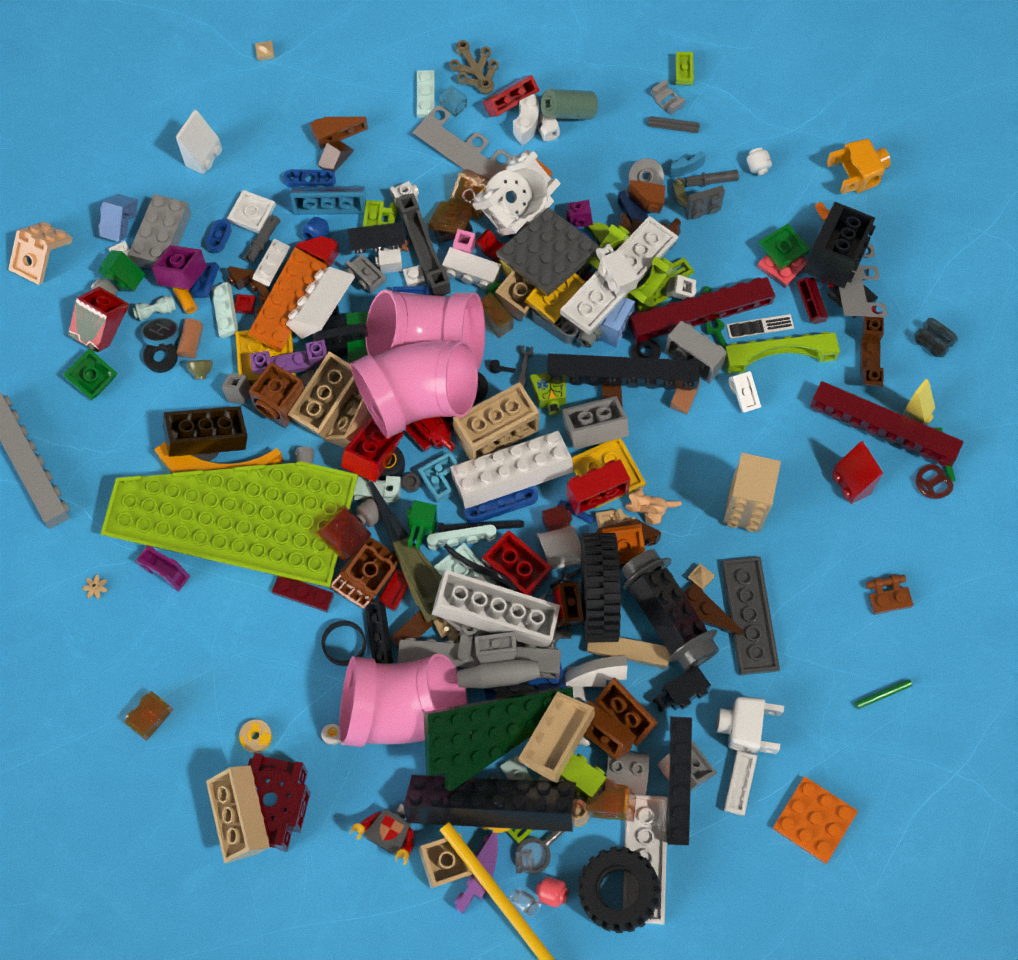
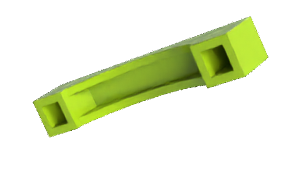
[725,332,840,374]

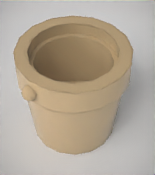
[574,799,592,827]

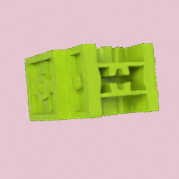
[588,224,677,307]

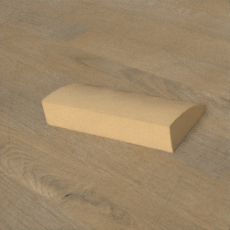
[518,692,595,783]

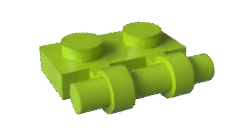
[363,200,398,227]

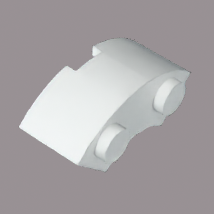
[513,94,539,146]

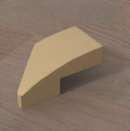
[595,508,635,528]

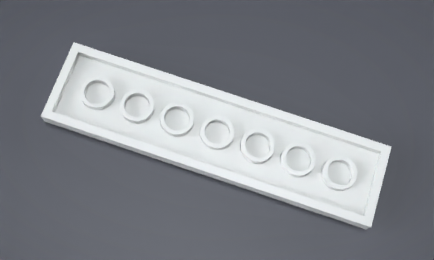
[560,216,679,335]

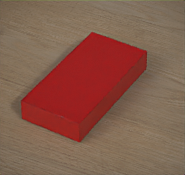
[379,568,409,612]

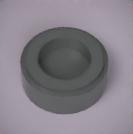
[401,473,421,493]

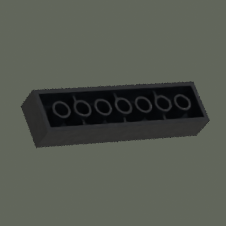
[404,775,577,832]

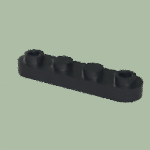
[366,599,393,663]

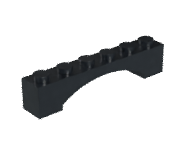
[667,716,692,845]

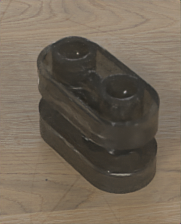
[914,318,958,357]

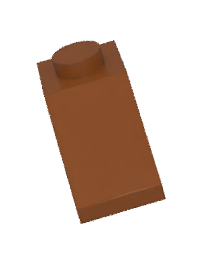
[626,180,665,213]

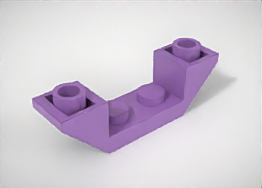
[250,340,327,374]

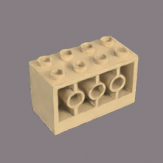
[453,382,539,460]
[723,453,781,532]

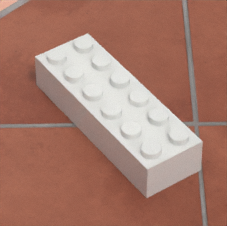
[450,431,573,509]
[432,570,560,649]

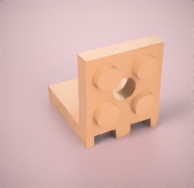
[8,222,73,285]

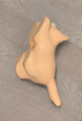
[625,487,682,525]

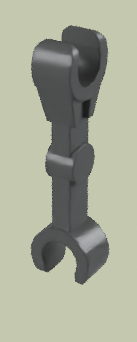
[518,345,533,389]

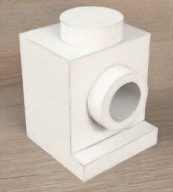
[390,181,419,208]
[666,275,696,300]

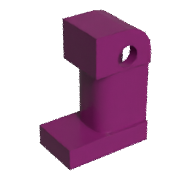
[135,545,190,592]

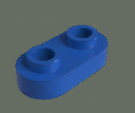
[206,219,232,253]

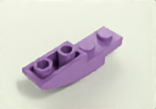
[454,832,498,914]

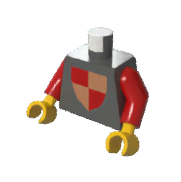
[350,803,414,865]

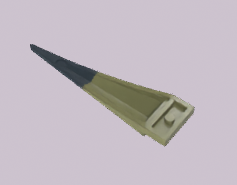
[368,481,442,623]

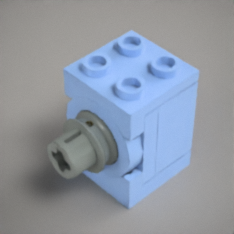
[577,285,635,348]

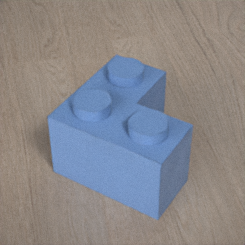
[98,194,138,242]

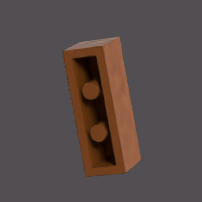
[584,701,637,760]

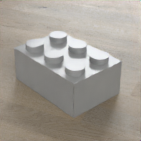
[664,321,727,384]
[562,396,629,450]

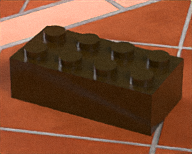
[163,406,247,457]

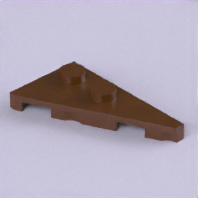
[684,583,743,636]

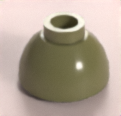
[186,360,213,380]

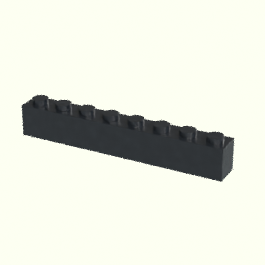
[546,353,699,391]

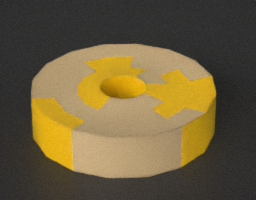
[239,719,273,753]

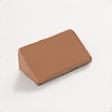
[670,381,701,414]

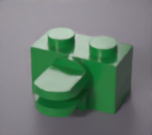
[98,250,146,292]
[407,500,438,550]

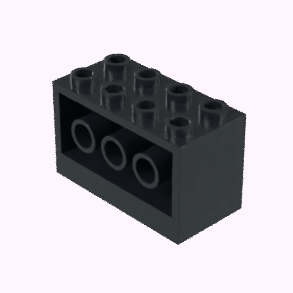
[803,202,876,288]

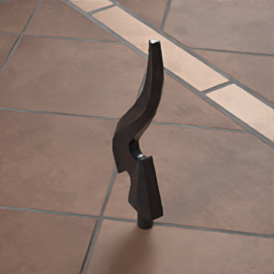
[444,544,517,591]

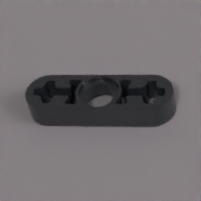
[313,324,368,346]

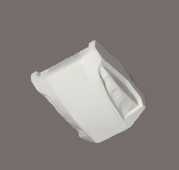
[537,526,581,570]

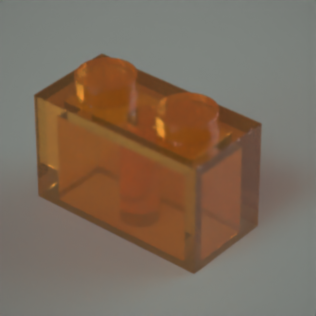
[481,292,514,338]
[124,691,173,741]

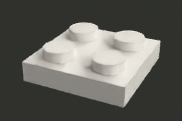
[227,190,276,234]

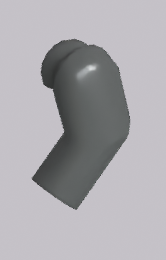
[548,629,571,647]

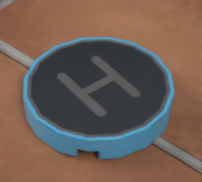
[141,318,179,346]

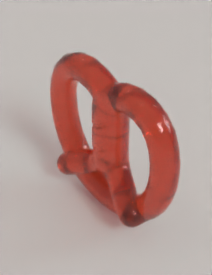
[915,464,954,499]

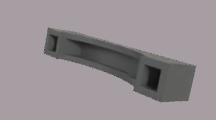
[396,193,451,296]

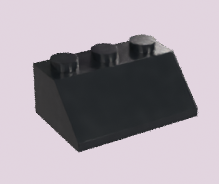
[348,222,405,254]

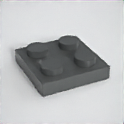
[685,185,725,220]

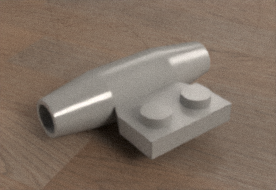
[457,632,541,689]

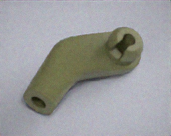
[672,177,688,209]

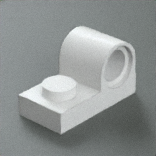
[729,371,761,413]

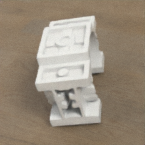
[472,151,561,237]

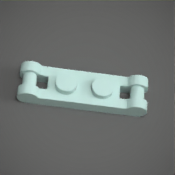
[427,525,496,551]

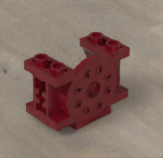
[248,753,311,852]

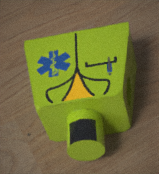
[530,372,566,416]

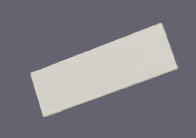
[622,794,668,925]

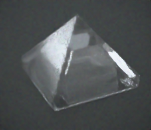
[516,850,534,874]

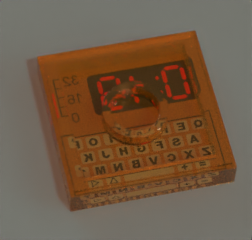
[428,201,475,233]

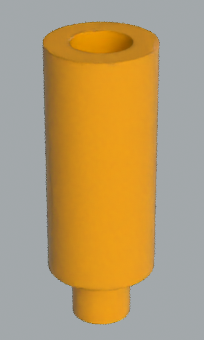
[173,287,198,314]

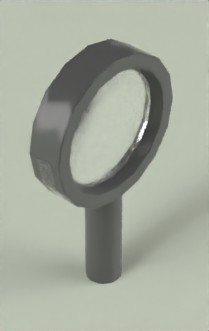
[515,831,565,875]

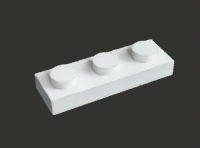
[252,239,291,287]

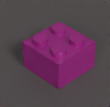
[152,245,207,290]

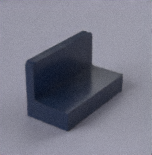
[617,190,648,225]

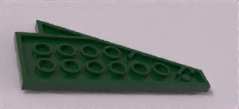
[424,685,573,791]

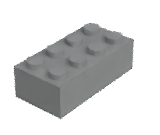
[128,194,192,271]

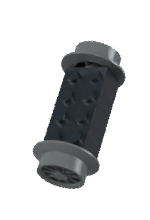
[622,549,719,671]

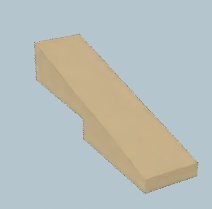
[586,637,670,670]

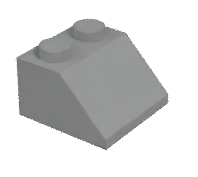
[657,740,717,793]

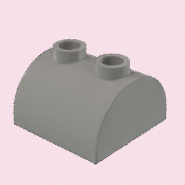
[604,752,649,795]

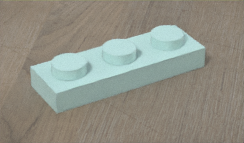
[417,70,435,118]
[212,282,238,339]

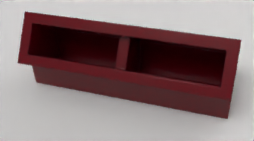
[797,277,828,324]

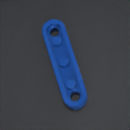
[464,486,538,523]

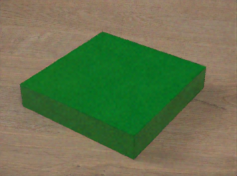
[758,223,810,271]

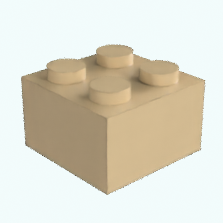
[418,833,473,889]

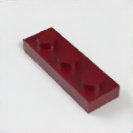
[272,576,334,613]

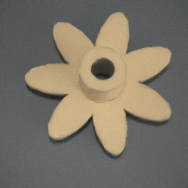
[82,575,108,599]

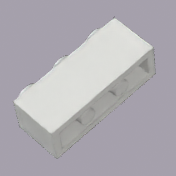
[442,247,501,290]

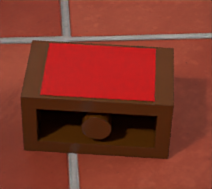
[552,582,584,628]

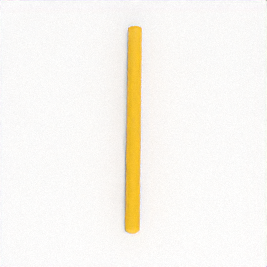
[440,822,555,960]

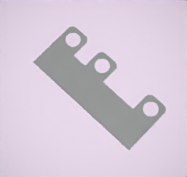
[412,106,512,186]
[839,244,887,317]

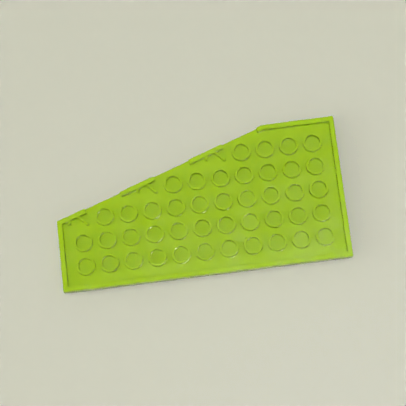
[100,461,358,588]

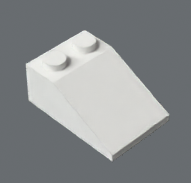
[176,110,222,175]

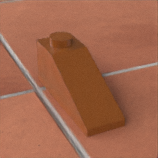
[310,117,368,149]

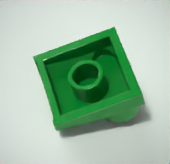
[63,348,118,400]

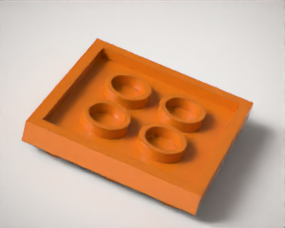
[772,776,858,864]

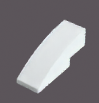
[565,656,627,687]

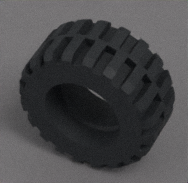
[578,847,661,933]

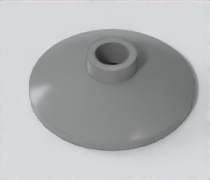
[628,158,664,185]

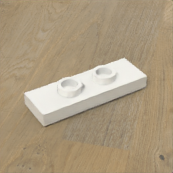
[724,750,757,817]

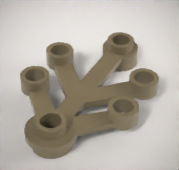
[450,40,499,95]

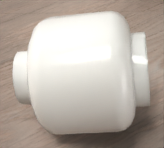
[746,148,772,176]

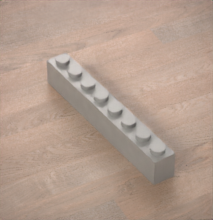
[0,391,70,529]
[397,638,561,679]

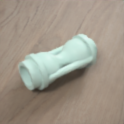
[133,295,176,321]

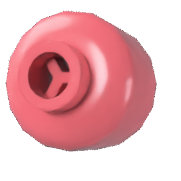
[536,877,569,907]

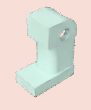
[354,473,402,504]

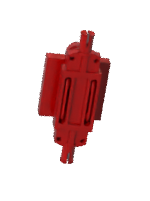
[404,417,456,452]

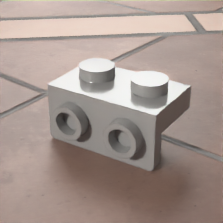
[345,254,387,294]

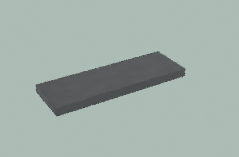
[721,557,780,676]

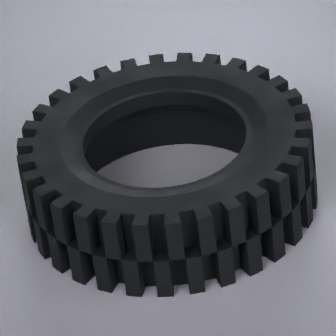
[581,533,621,643]

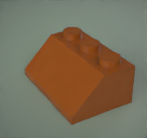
[594,677,659,746]

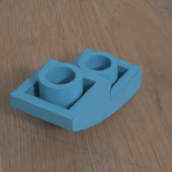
[669,151,706,178]

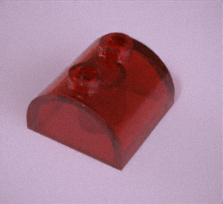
[316,505,371,560]

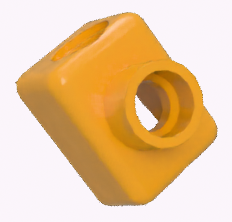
[826,139,891,194]

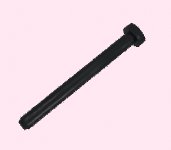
[439,520,524,533]

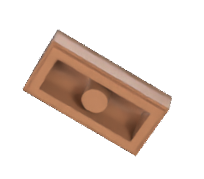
[177,319,204,359]

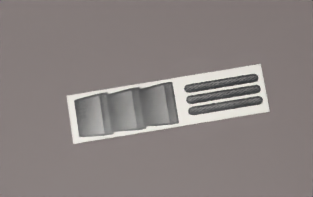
[726,314,794,339]

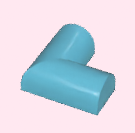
[417,452,458,503]

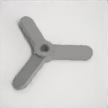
[441,617,493,662]

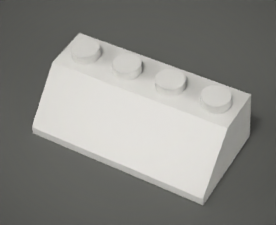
[285,267,355,339]

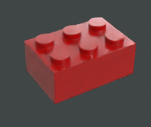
[566,459,631,515]
[482,530,553,596]

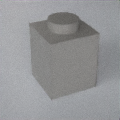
[221,373,251,404]

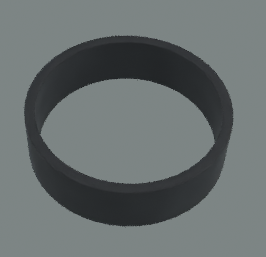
[321,620,366,666]

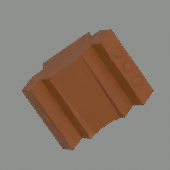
[330,535,399,609]

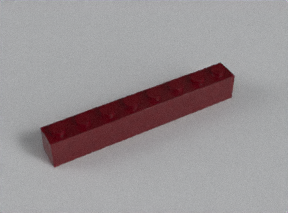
[628,277,776,343]
[810,381,964,467]

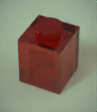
[542,504,572,532]

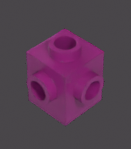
[565,200,593,228]

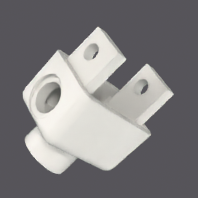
[716,697,784,755]

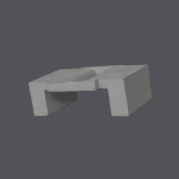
[651,80,685,115]

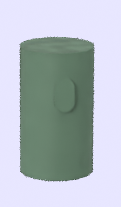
[541,89,598,120]

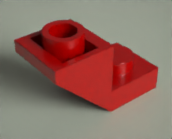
[475,230,506,264]

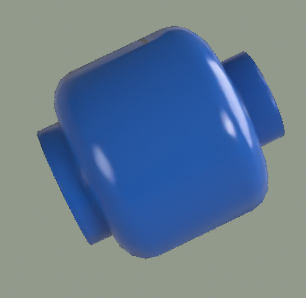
[303,217,330,240]

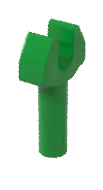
[706,318,728,349]

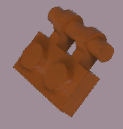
[866,574,913,615]

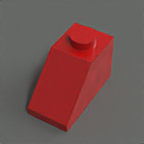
[296,236,340,268]

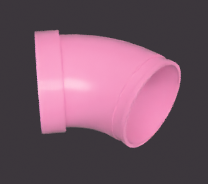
[365,290,485,370]
[350,340,478,438]
[339,654,468,747]

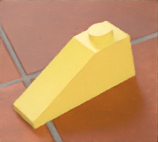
[902,379,935,425]

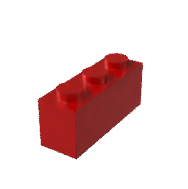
[482,75,540,117]

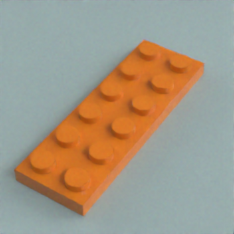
[247,247,327,353]

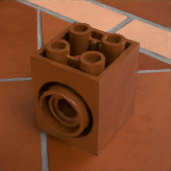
[249,362,305,428]

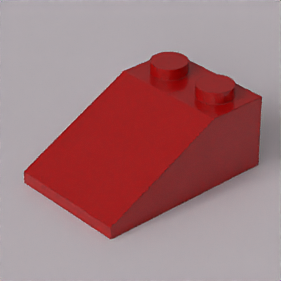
[341,418,404,482]
[832,441,883,504]

